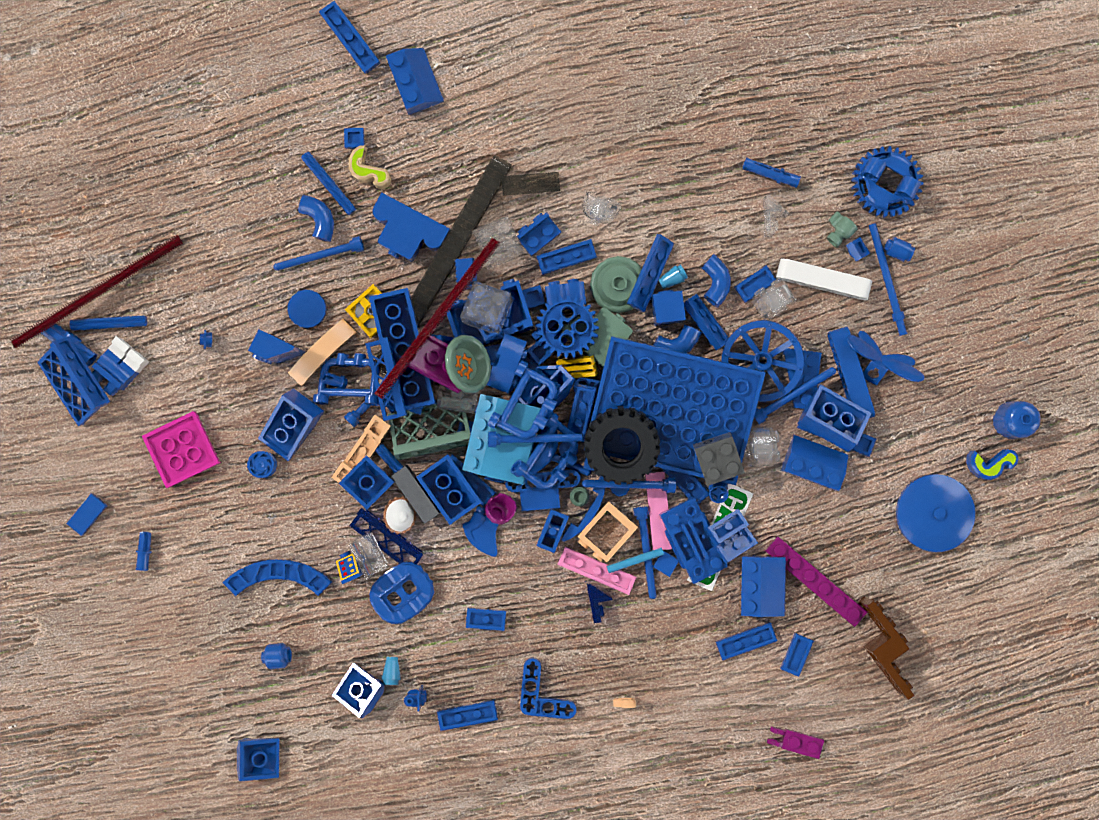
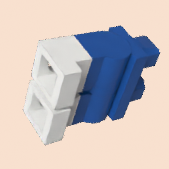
[92,336,149,396]

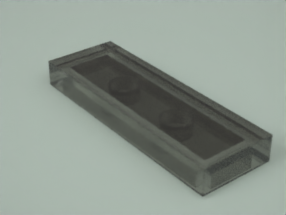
[501,172,560,196]

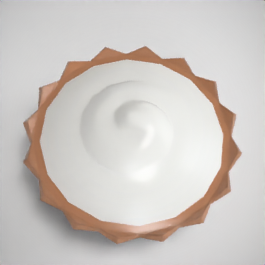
[383,496,417,535]

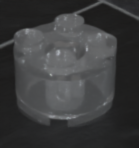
[752,278,797,320]
[744,427,780,467]

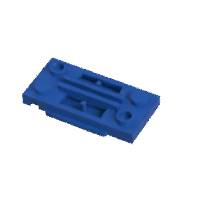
[659,497,728,584]

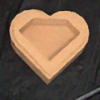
[613,698,636,708]

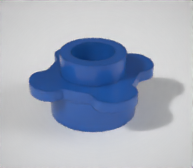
[200,330,212,349]

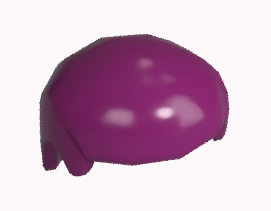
[485,493,517,525]

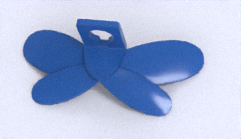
[847,331,925,385]

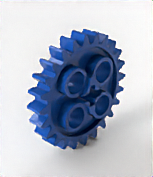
[535,295,599,359]

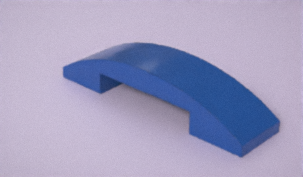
[561,476,605,542]

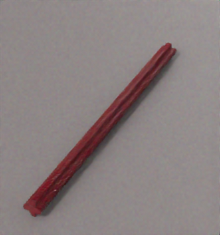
[10,235,183,348]
[374,238,500,399]

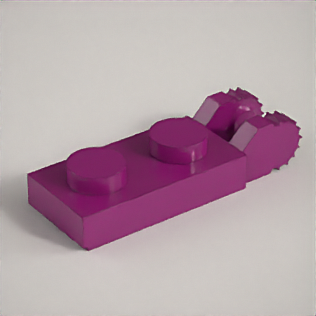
[767,726,824,759]

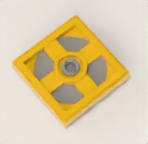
[345,284,382,338]

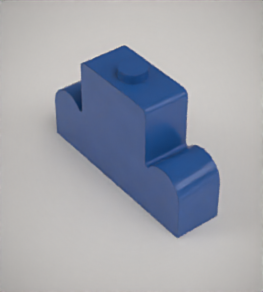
[373,192,451,262]

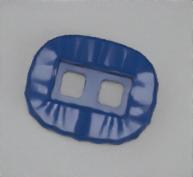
[369,562,435,624]

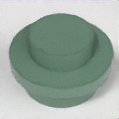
[570,487,589,506]

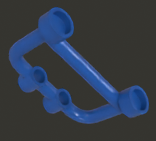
[313,353,380,406]
[487,360,558,439]
[511,411,578,490]

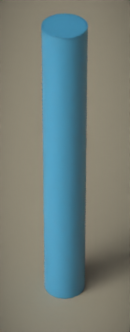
[606,547,664,573]

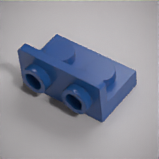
[517,212,561,257]

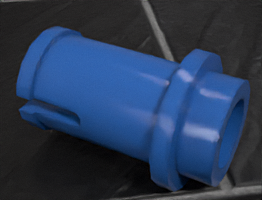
[321,371,348,389]

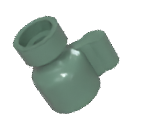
[826,211,858,248]

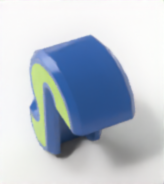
[966,449,1019,480]

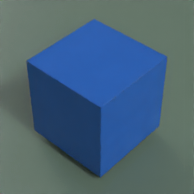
[651,290,686,326]

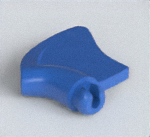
[462,506,499,557]

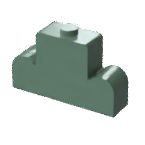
[561,308,633,368]

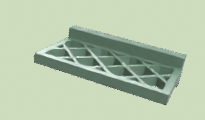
[388,397,471,461]

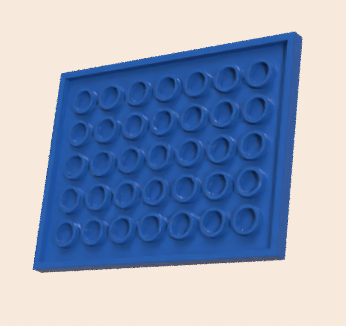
[584,336,766,485]

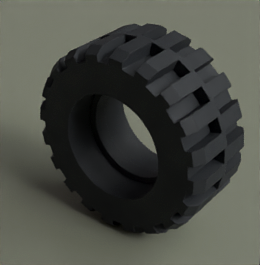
[584,406,660,485]

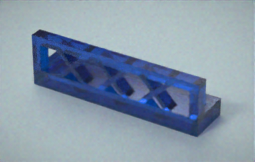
[349,507,425,564]

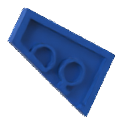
[783,348,822,409]

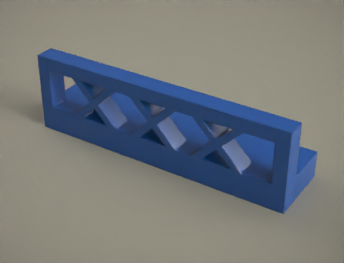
[365,337,407,421]

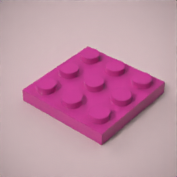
[142,411,221,488]

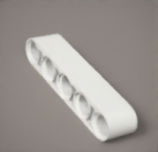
[776,259,872,300]

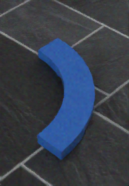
[222,559,333,596]

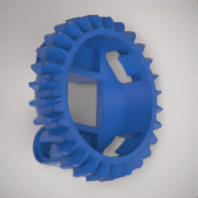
[851,146,924,218]

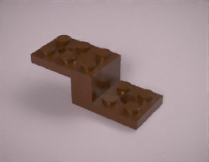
[858,597,915,700]

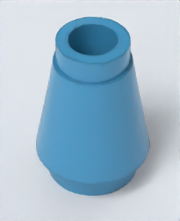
[659,264,688,289]
[381,657,401,685]

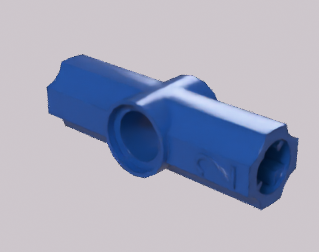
[41,323,97,367]

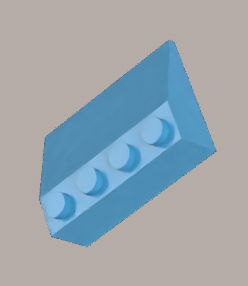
[462,394,541,485]

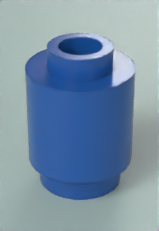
[884,237,915,262]

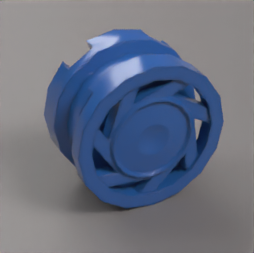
[247,451,277,478]

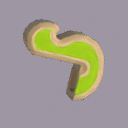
[349,145,392,189]

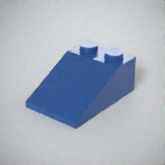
[258,388,324,461]

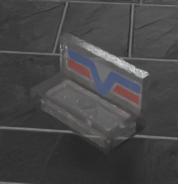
[349,532,389,580]

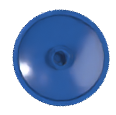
[896,474,975,552]

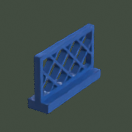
[37,336,110,427]

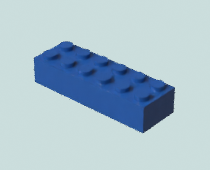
[369,288,436,412]

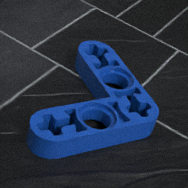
[520,657,576,719]

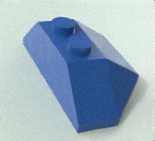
[512,365,575,412]

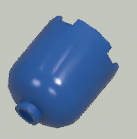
[993,401,1041,439]

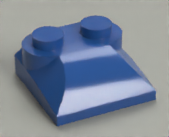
[339,455,394,510]
[332,663,385,718]
[237,738,279,781]

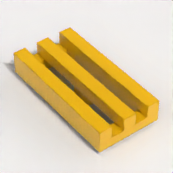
[556,356,598,378]

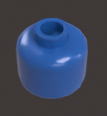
[261,643,292,670]

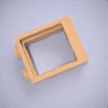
[577,501,638,562]

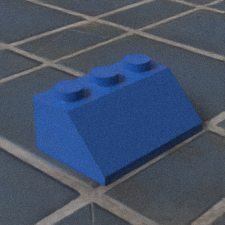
[386,48,444,115]
[248,329,305,365]
[797,384,872,452]
[780,435,848,491]
[416,454,482,525]
[741,555,786,617]

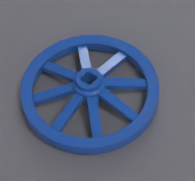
[721,320,804,402]

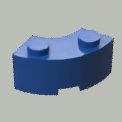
[486,334,528,393]

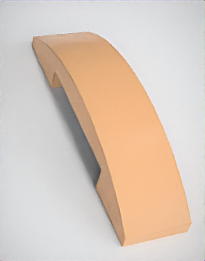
[288,319,357,386]
[331,414,391,483]

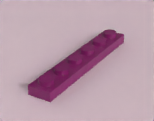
[765,536,867,627]

